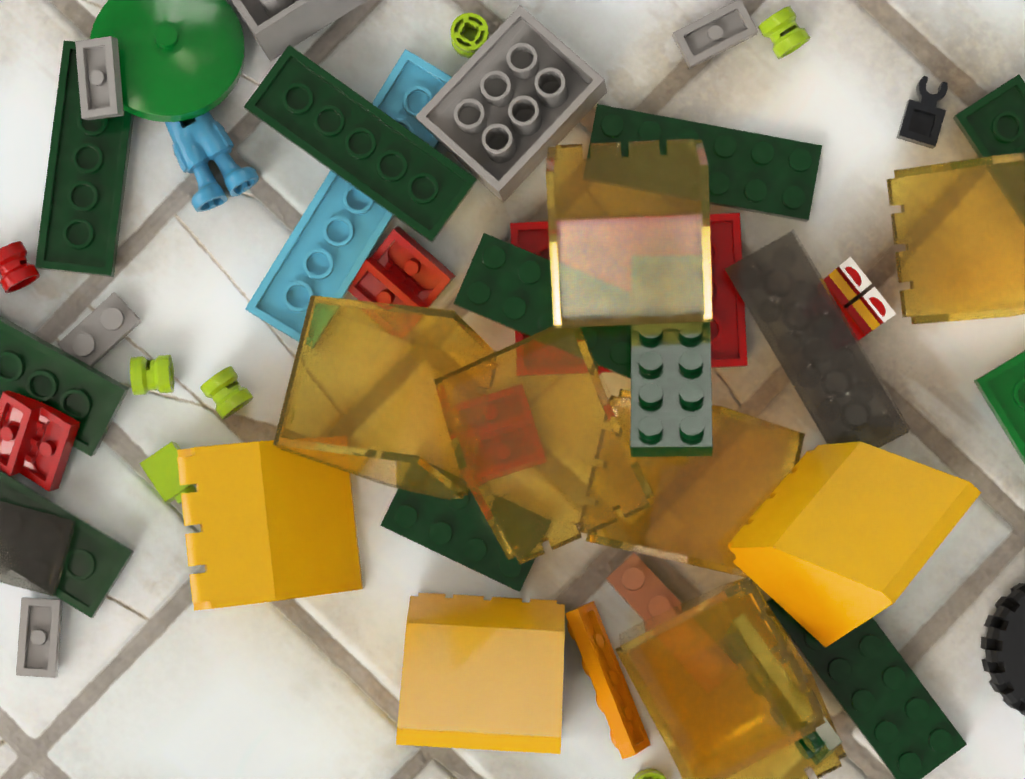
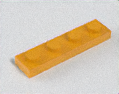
[565,601,651,759]

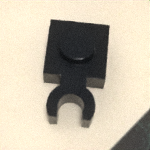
[896,76,948,149]

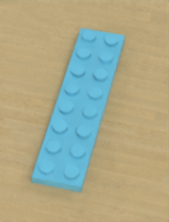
[245,49,452,350]

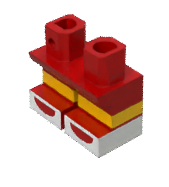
[800,256,896,350]

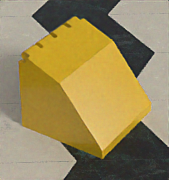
[177,436,363,611]
[728,441,982,648]
[396,592,565,754]

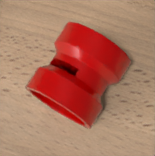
[0,241,40,293]

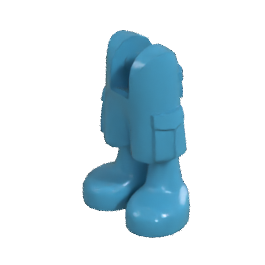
[165,112,259,212]

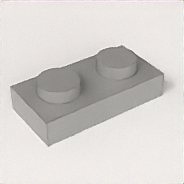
[672,0,758,69]
[75,36,124,120]
[58,292,142,367]
[16,597,63,678]

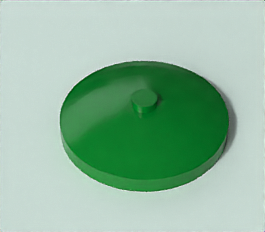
[90,0,245,122]

